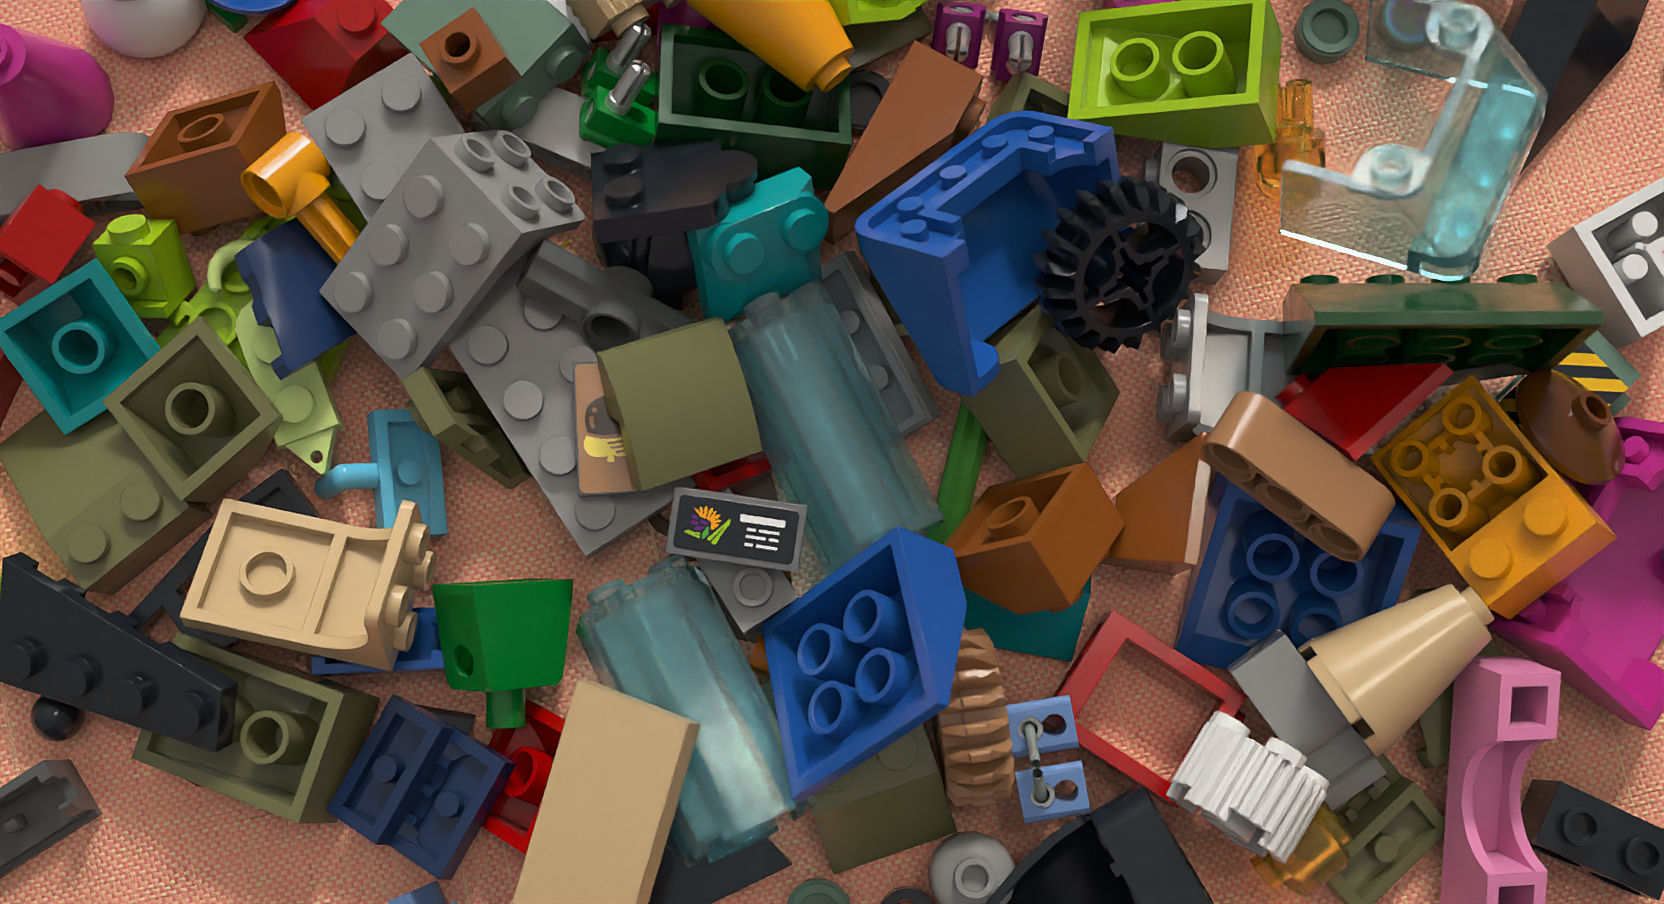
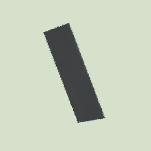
[1439,363,1531,387]

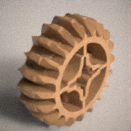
[932,627,1015,807]

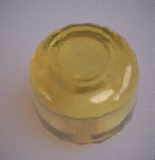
[1250,801,1353,897]

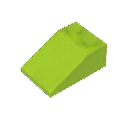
[1067,0,1282,149]

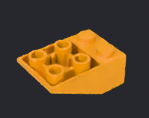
[1369,374,1618,620]

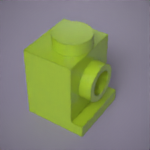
[92,214,196,318]

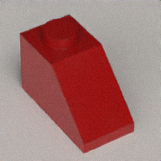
[0,184,96,306]

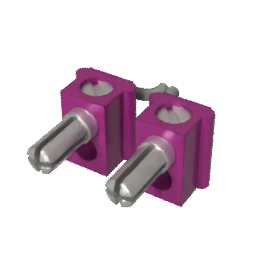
[931,0,1049,82]

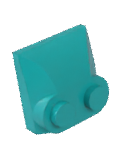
[686,167,829,323]

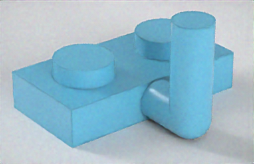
[314,409,448,538]

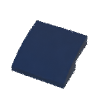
[326,695,517,880]

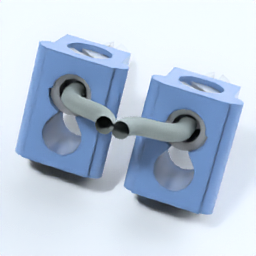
[1006,695,1091,824]

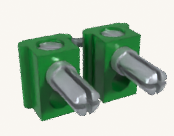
[579,21,655,149]

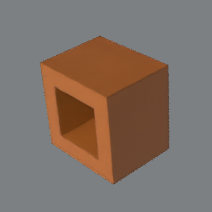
[419,7,523,114]

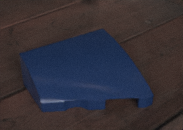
[234,217,358,381]

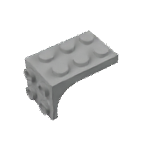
[319,129,585,380]
[1156,293,1374,458]

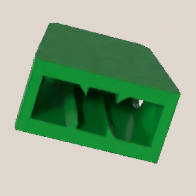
[433,578,573,728]

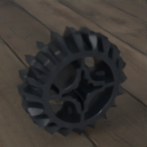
[1030,175,1207,354]

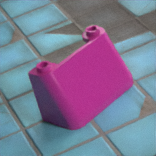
[1486,416,1664,731]

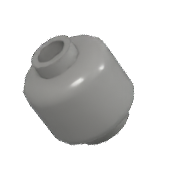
[928,831,1015,904]

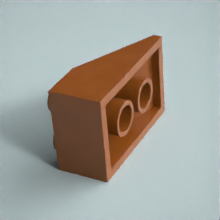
[823,41,987,245]

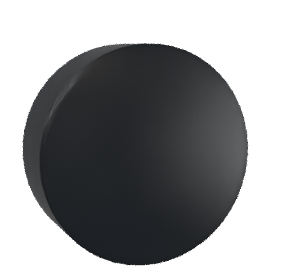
[850,70,890,136]

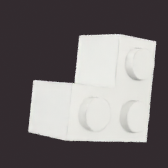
[1546,177,1664,350]

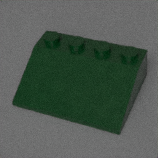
[1282,274,1604,375]

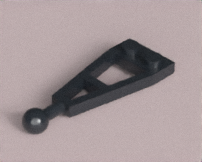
[30,468,323,742]

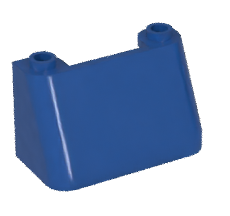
[854,111,1127,397]

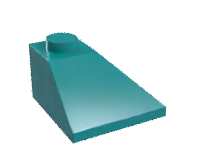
[0,258,161,435]

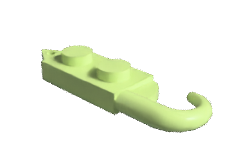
[206,239,344,476]

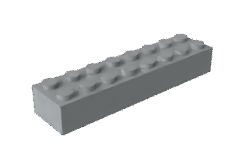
[301,52,696,560]

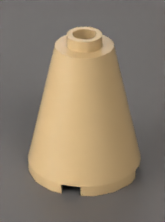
[1297,584,1495,757]

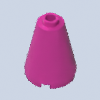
[0,23,115,151]

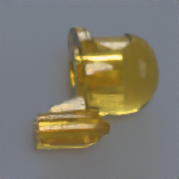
[1253,79,1326,203]

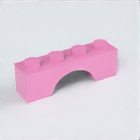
[1440,655,1561,904]

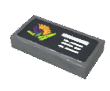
[665,486,808,573]

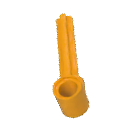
[240,132,361,265]

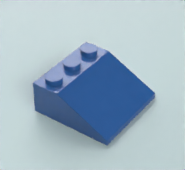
[1174,471,1422,670]
[761,525,967,802]

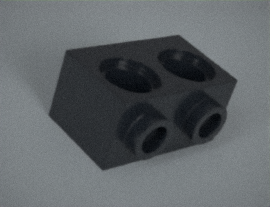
[1521,779,1664,900]

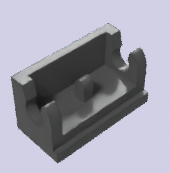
[0,759,102,879]

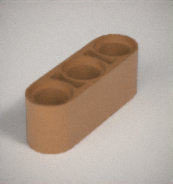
[1201,391,1395,562]

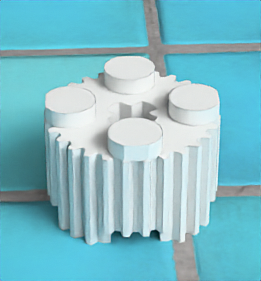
[1166,711,1330,864]

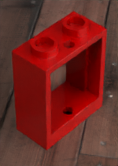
[1042,610,1247,808]

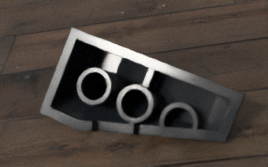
[1446,0,1649,192]

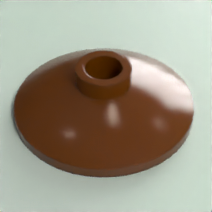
[1515,369,1626,486]

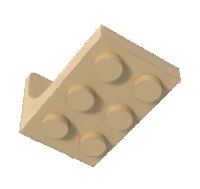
[179,498,436,671]

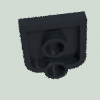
[591,139,758,244]

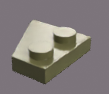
[401,367,532,489]

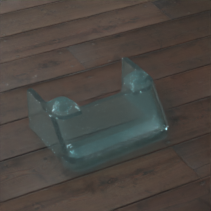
[1279,0,1548,281]

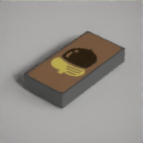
[572,362,646,497]

